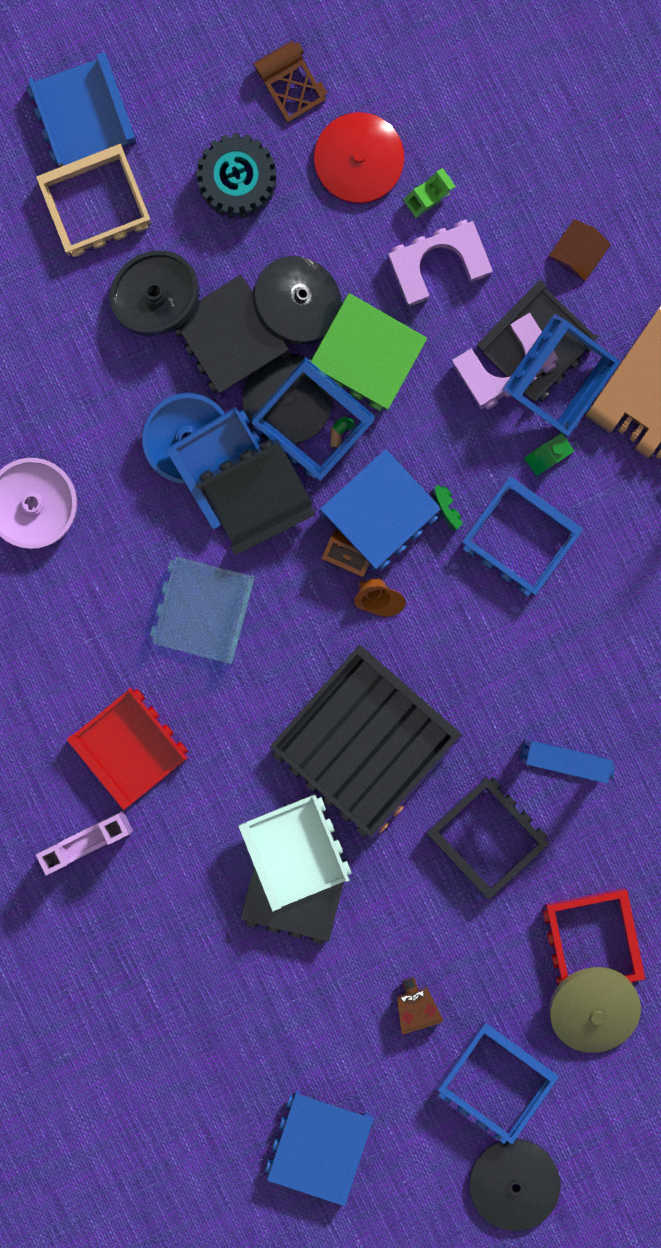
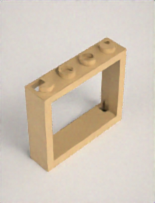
[36,144,152,257]

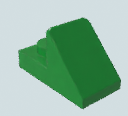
[524,433,574,477]

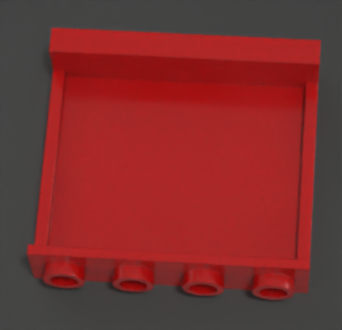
[66,688,189,810]

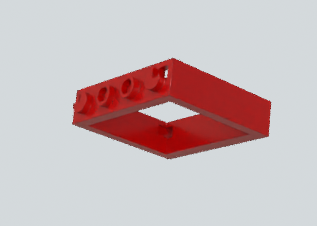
[543,888,645,985]

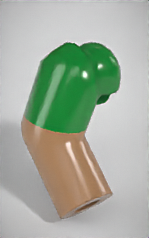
[330,417,354,448]

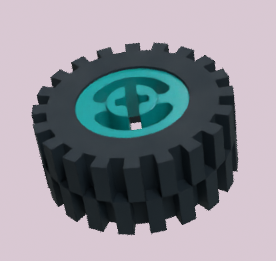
[196,133,277,219]

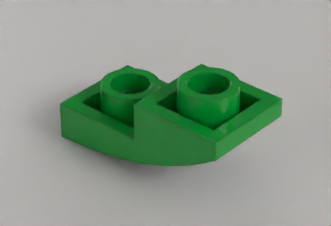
[432,485,463,531]

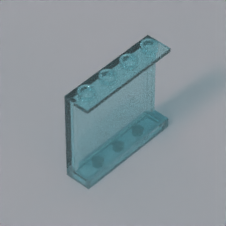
[150,556,255,665]

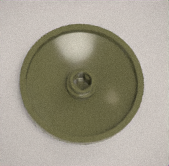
[549,967,641,1053]

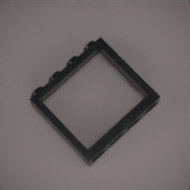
[426,776,548,899]

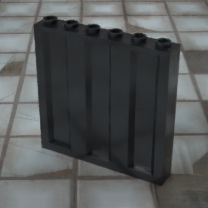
[270,644,463,838]

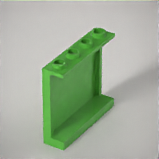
[311,293,427,412]

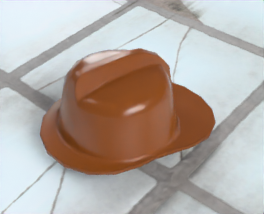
[354,578,406,617]

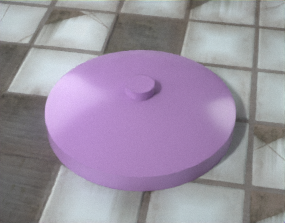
[0,458,77,549]

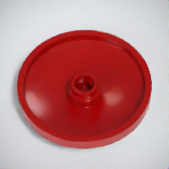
[314,112,404,204]

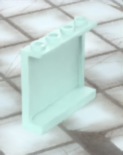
[239,795,352,911]

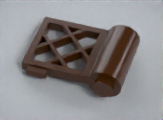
[253,40,327,123]

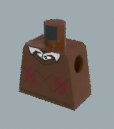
[397,977,444,1035]

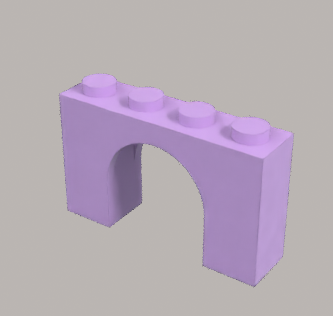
[388,220,493,307]
[452,313,558,410]
[36,811,133,875]

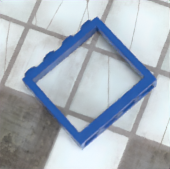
[502,314,621,436]
[251,357,374,481]
[461,476,583,597]
[519,739,615,784]
[436,1022,559,1144]

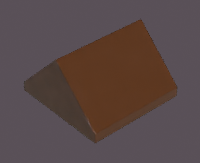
[548,219,611,282]

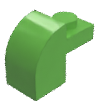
[403,168,456,218]

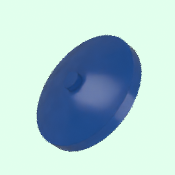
[142,393,225,484]

